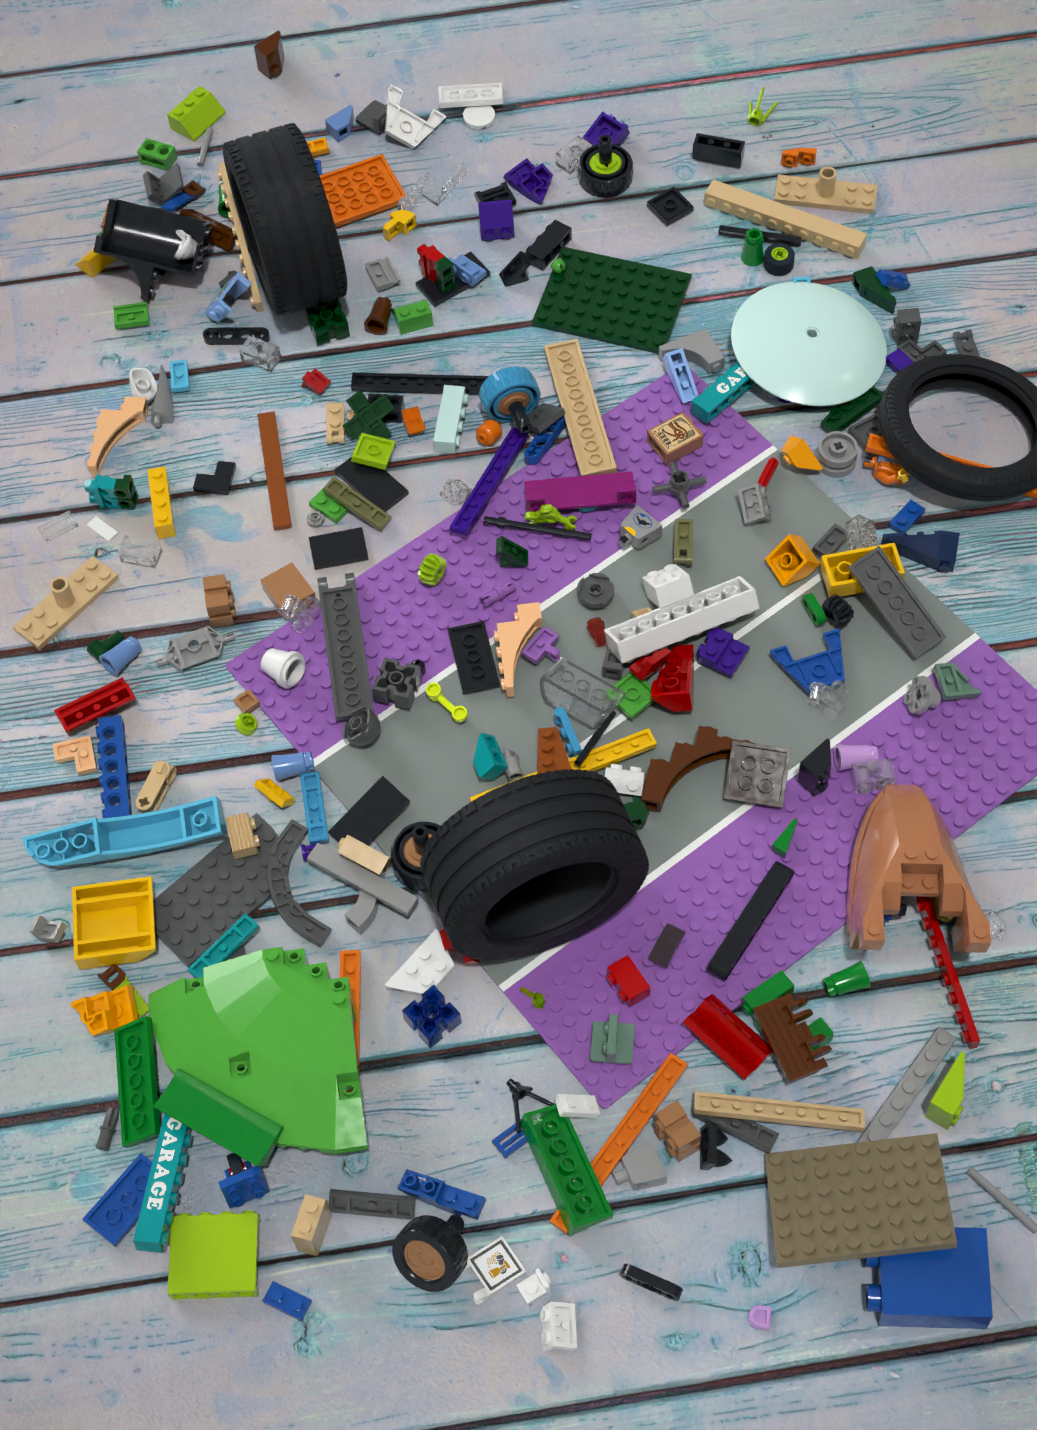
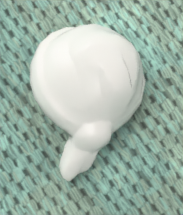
[174,230,197,260]

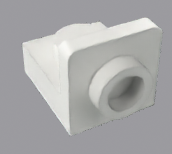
[516,1268,551,1306]

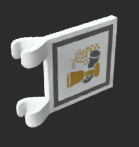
[461,1236,526,1305]

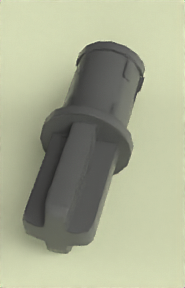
[96,1108,119,1151]

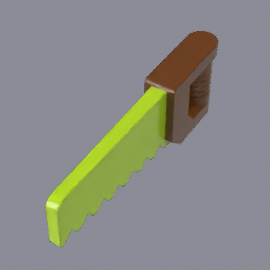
[97,964,149,1017]

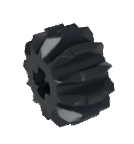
[822,594,854,627]

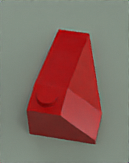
[651,644,694,712]

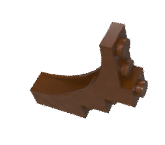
[641,726,755,812]

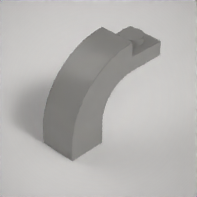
[345,885,378,935]

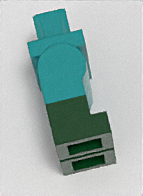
[84,475,139,510]

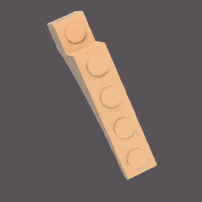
[87,397,149,477]
[494,602,542,697]

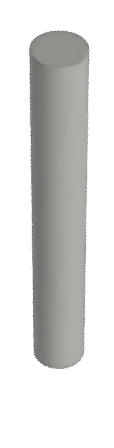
[197,127,213,167]

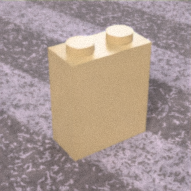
[337,834,392,878]
[291,1194,332,1257]

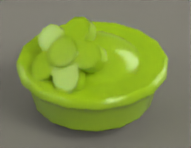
[235,713,257,735]

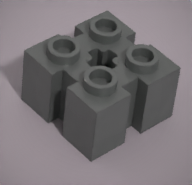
[372,657,422,710]

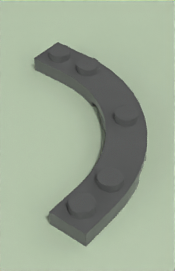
[267,819,332,947]

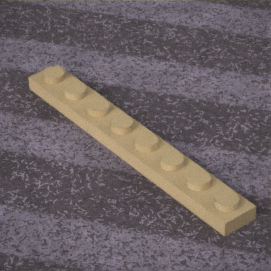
[693,1091,865,1132]

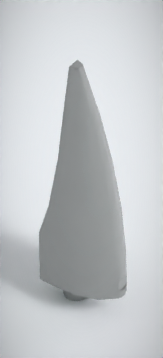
[151,365,173,427]

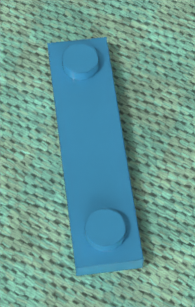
[300,771,329,845]

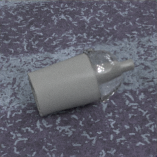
[503,748,524,782]

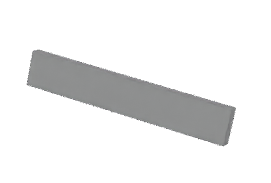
[307,843,419,916]

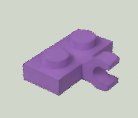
[521,626,561,665]

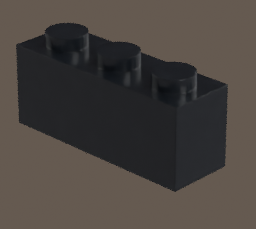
[692,133,745,167]
[525,220,572,271]

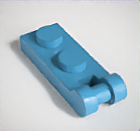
[554,707,582,757]

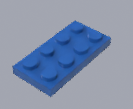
[82,1153,152,1247]

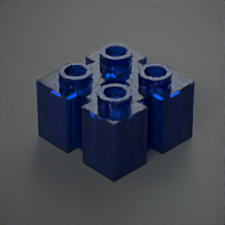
[402,985,462,1048]

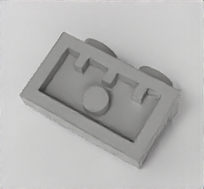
[738,483,772,525]

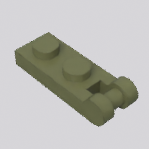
[674,519,693,566]

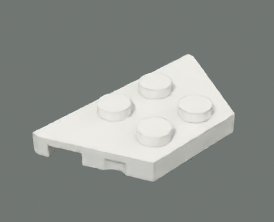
[385,929,455,998]

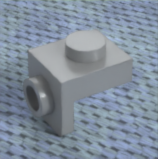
[30,915,67,943]

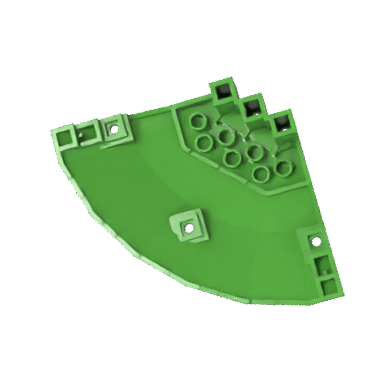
[149,947,368,1154]

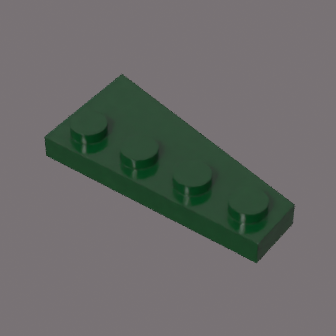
[821,386,883,433]

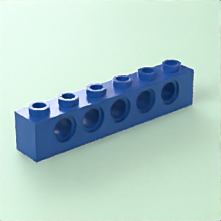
[96,715,132,818]

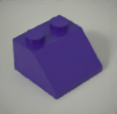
[478,200,515,241]

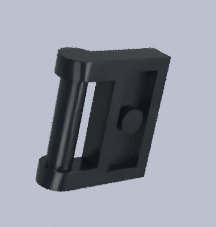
[474,182,516,206]

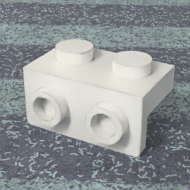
[605,764,646,796]

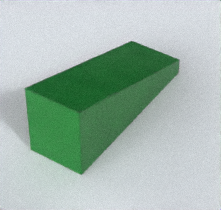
[772,818,797,859]

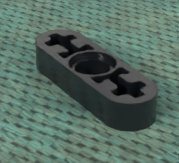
[620,1264,683,1301]

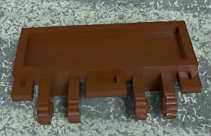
[752,993,832,1084]

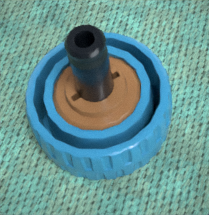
[479,366,541,433]

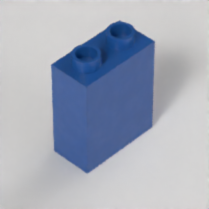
[864,1227,993,1329]

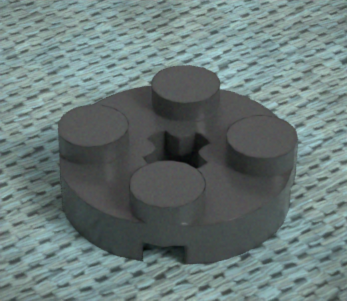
[577,573,614,609]

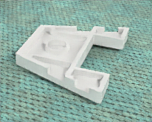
[385,84,446,149]

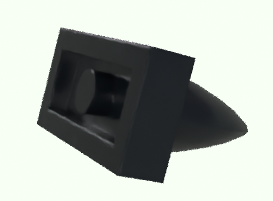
[700,1122,732,1171]

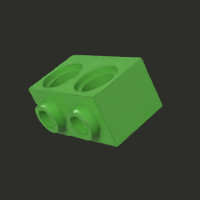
[137,138,177,171]

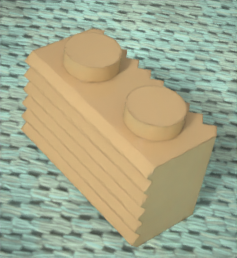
[225,812,260,859]

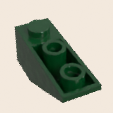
[852,266,897,314]

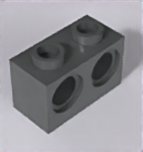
[892,308,921,346]

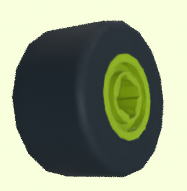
[764,243,795,276]

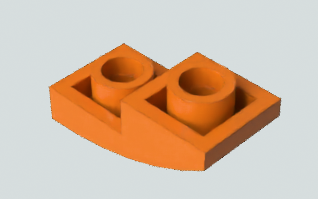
[781,148,817,168]

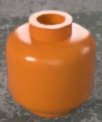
[476,419,502,446]

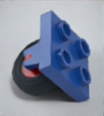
[218,1153,270,1209]

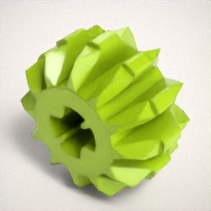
[418,553,447,586]

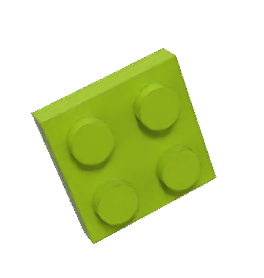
[351,433,396,470]

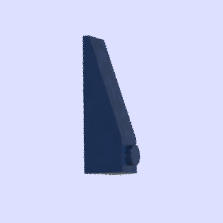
[881,530,960,572]

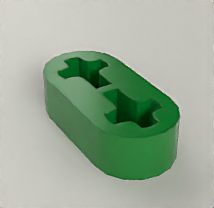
[802,593,827,626]

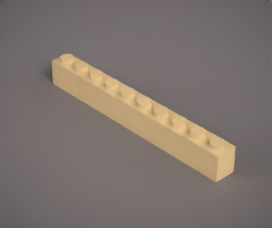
[704,179,867,259]

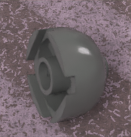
[342,706,380,746]

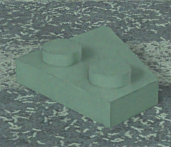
[933,662,981,700]

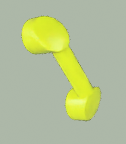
[426,682,468,723]

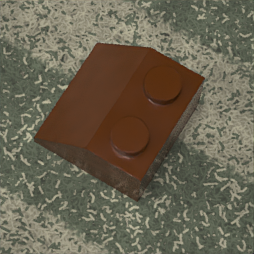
[254,30,284,80]

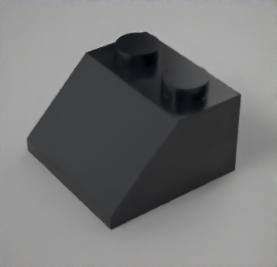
[797,738,831,796]

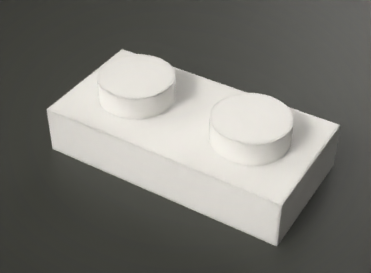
[555,1094,600,1118]

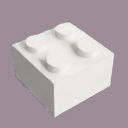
[642,564,694,608]

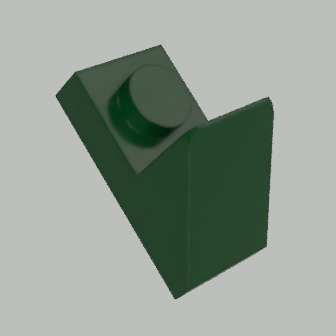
[496,536,528,567]

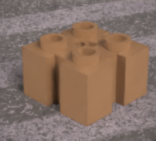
[203,574,237,628]
[654,1100,701,1163]

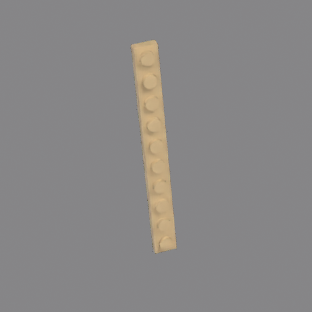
[217,162,264,312]

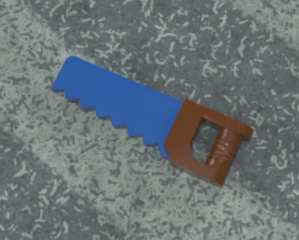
[160,180,206,210]

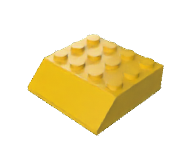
[72,876,156,970]

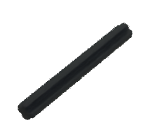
[718,225,802,247]

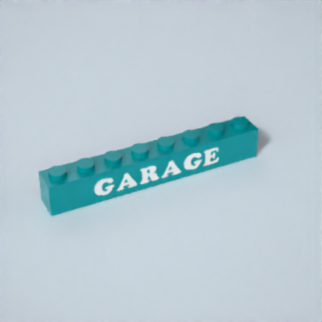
[691,362,755,424]
[133,1113,192,1253]

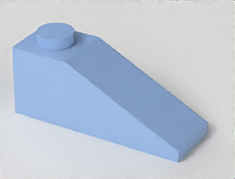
[662,348,699,404]

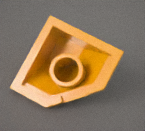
[781,435,823,471]

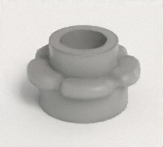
[307,511,325,528]

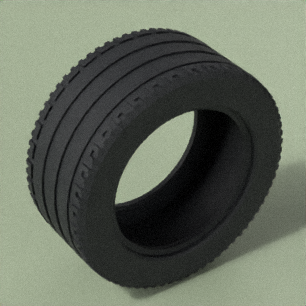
[223,123,348,316]
[420,769,649,960]

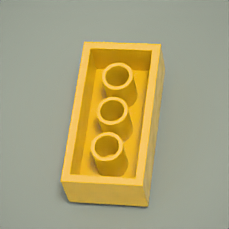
[820,543,905,598]

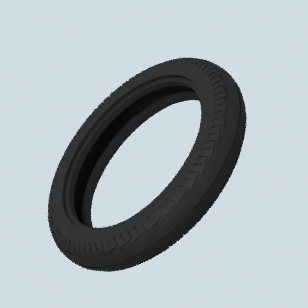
[879,354,1037,502]

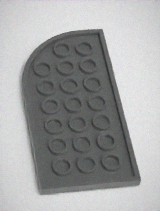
[154,813,278,968]

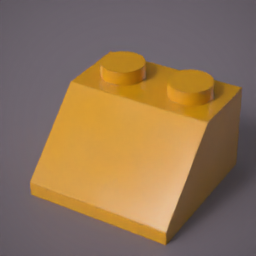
[765,534,820,586]

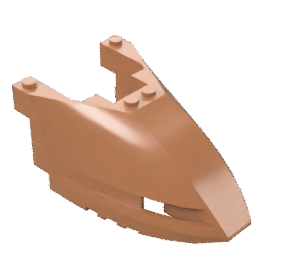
[847,784,991,953]

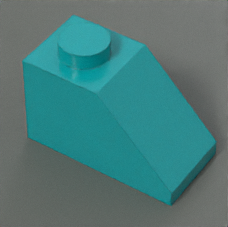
[473,733,508,780]

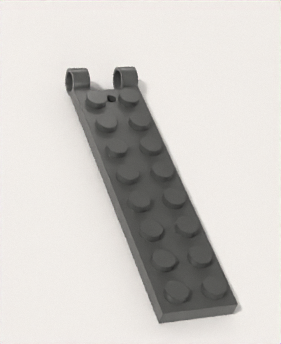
[317,573,374,721]

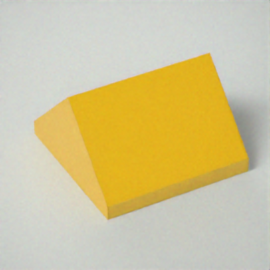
[75,248,116,278]

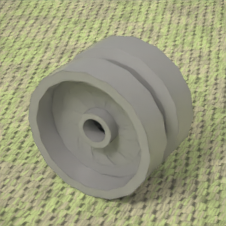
[817,431,858,478]

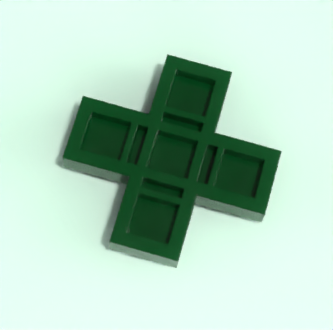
[342,390,395,440]

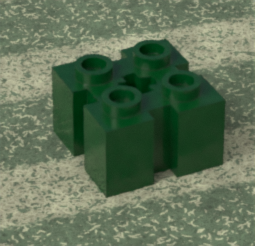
[305,298,350,345]

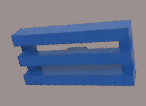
[492,1119,528,1159]

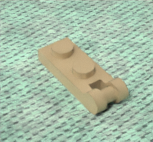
[326,402,345,445]

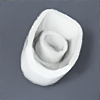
[129,368,157,404]

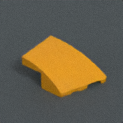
[70,985,138,1036]

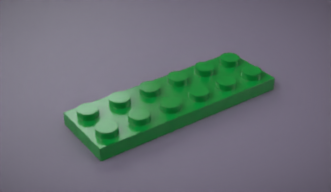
[114,1016,160,1148]

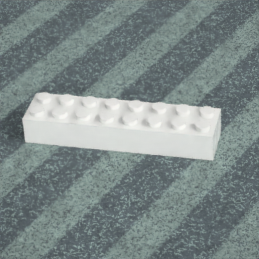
[604,576,760,663]

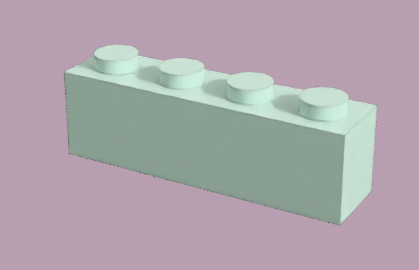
[433,385,469,454]

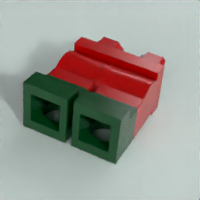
[417,244,456,294]

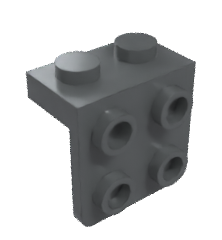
[356,100,387,134]
[143,164,184,206]

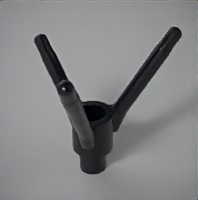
[506,1079,555,1133]

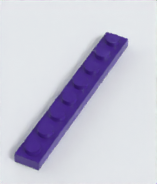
[450,427,529,536]

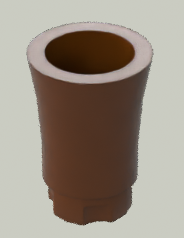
[364,297,392,335]

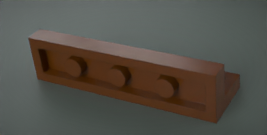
[179,209,238,251]

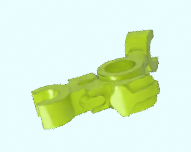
[525,504,577,530]

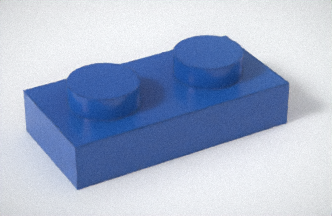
[876,269,911,290]
[888,500,926,533]
[262,1281,312,1322]

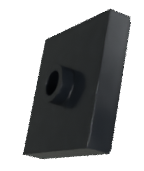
[647,187,694,225]

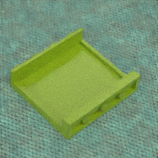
[167,1210,261,1300]

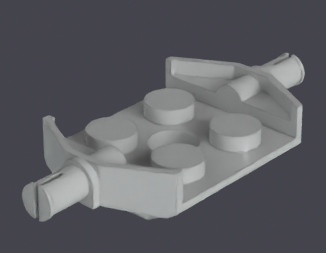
[155,626,236,674]

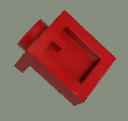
[301,368,331,396]

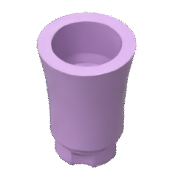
[834,744,878,771]

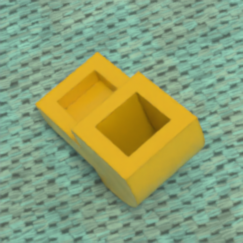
[383,210,417,242]

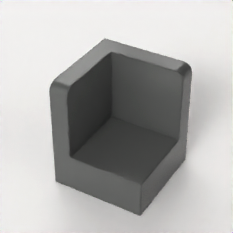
[602,648,625,680]

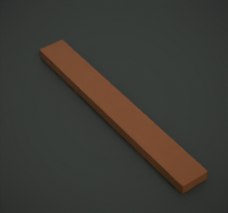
[257,411,292,531]

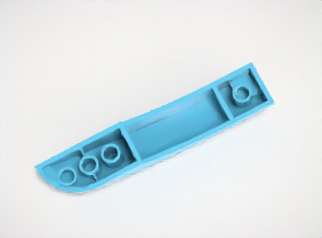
[22,796,227,866]

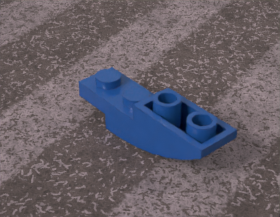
[398,1169,486,1220]

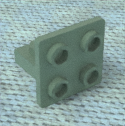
[590,1014,635,1065]

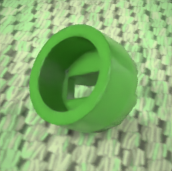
[550,258,566,274]

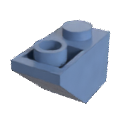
[325,105,354,142]

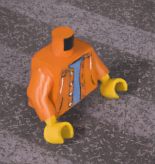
[863,454,910,486]

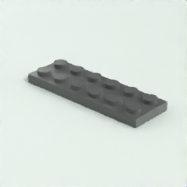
[848,546,946,660]

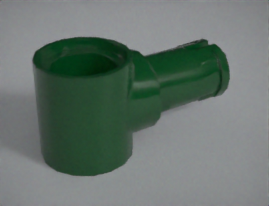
[87,630,124,663]

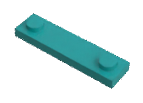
[187,913,260,978]

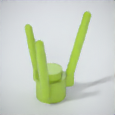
[747,87,778,126]

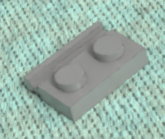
[365,256,400,291]

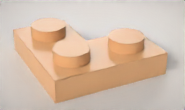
[52,735,97,776]

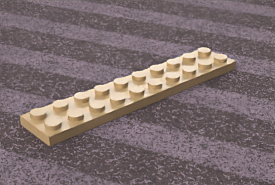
[544,339,617,476]

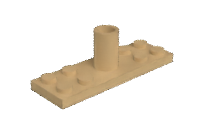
[774,167,878,214]
[13,556,119,651]

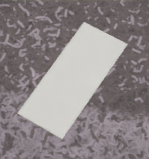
[87,516,118,541]

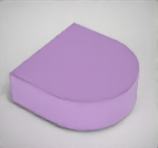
[748,1305,772,1331]

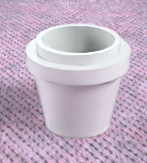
[261,648,305,689]

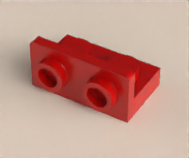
[629,647,671,681]

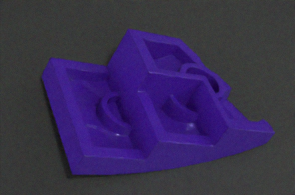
[503,158,553,204]

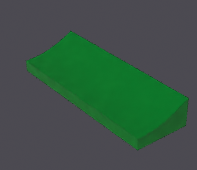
[153,1069,284,1166]
[521,1104,614,1237]

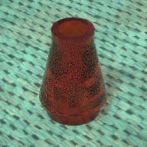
[586,617,607,647]

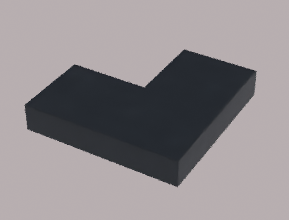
[193,461,236,495]

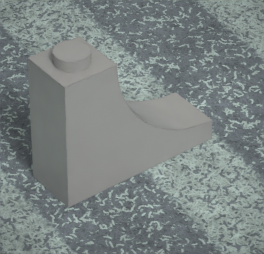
[659,329,725,375]

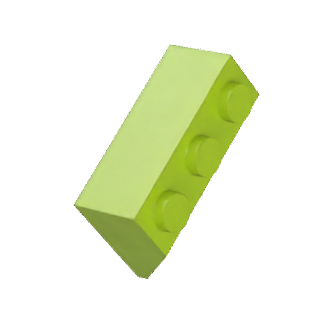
[167,86,226,142]

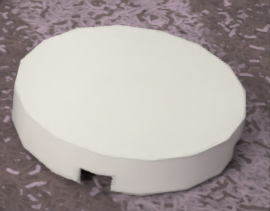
[463,105,495,130]

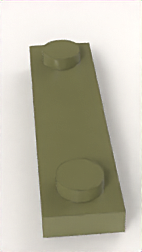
[323,476,392,532]

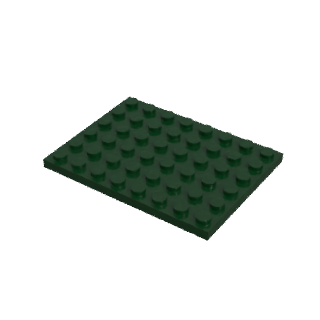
[532,246,692,354]

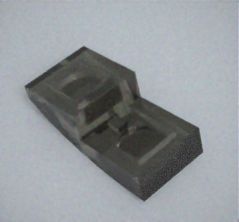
[648,923,686,968]

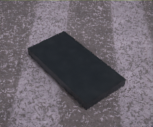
[415,252,490,307]
[334,457,409,512]
[447,621,500,694]
[328,775,410,845]

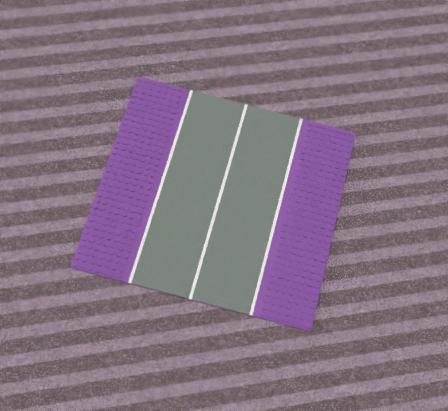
[226,369,1037,1109]

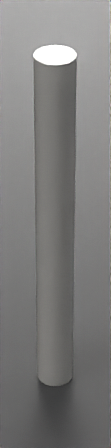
[967,1167,1037,1234]

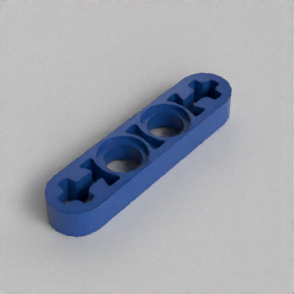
[524,416,566,465]

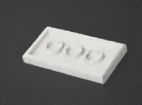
[438,83,503,108]

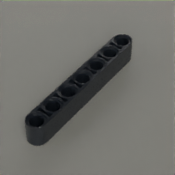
[707,861,795,981]

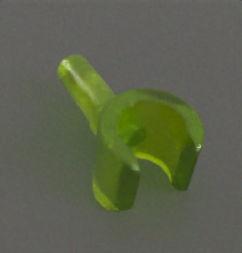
[520,987,545,1009]

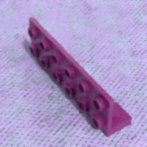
[524,471,636,512]

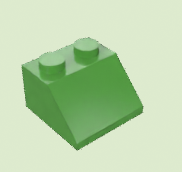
[391,299,433,335]

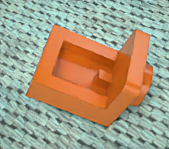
[402,406,426,434]

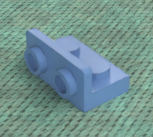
[448,254,486,287]

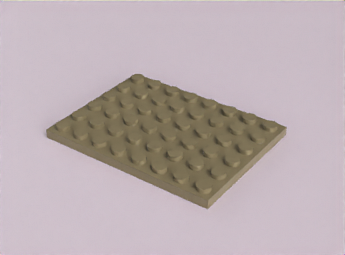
[765,1133,957,1268]

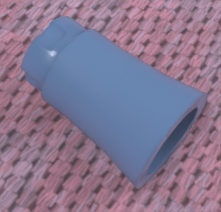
[99,636,142,676]
[271,751,315,782]

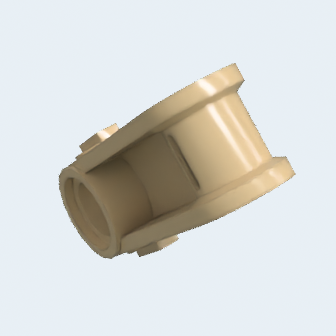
[135,761,177,813]

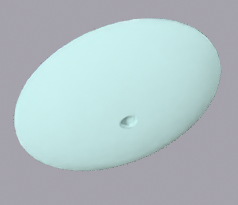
[731,282,887,406]

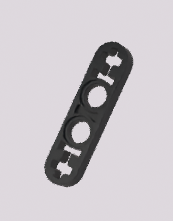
[203,327,270,345]

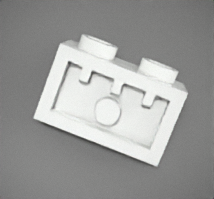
[540,1301,577,1352]

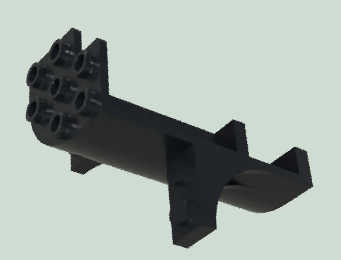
[93,198,213,300]

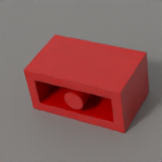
[606,955,650,1007]

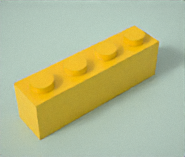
[147,466,176,539]

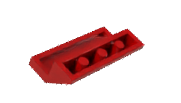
[54,677,136,733]
[683,994,773,1080]

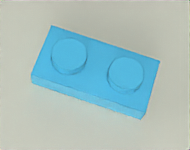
[169,359,190,393]

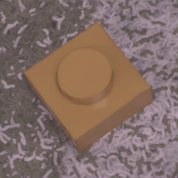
[233,689,261,713]

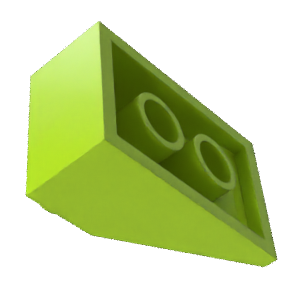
[925,1051,965,1130]

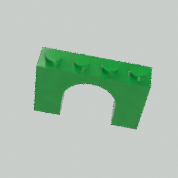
[741,970,834,1051]

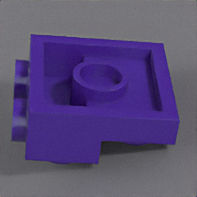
[583,111,630,146]
[697,627,750,678]

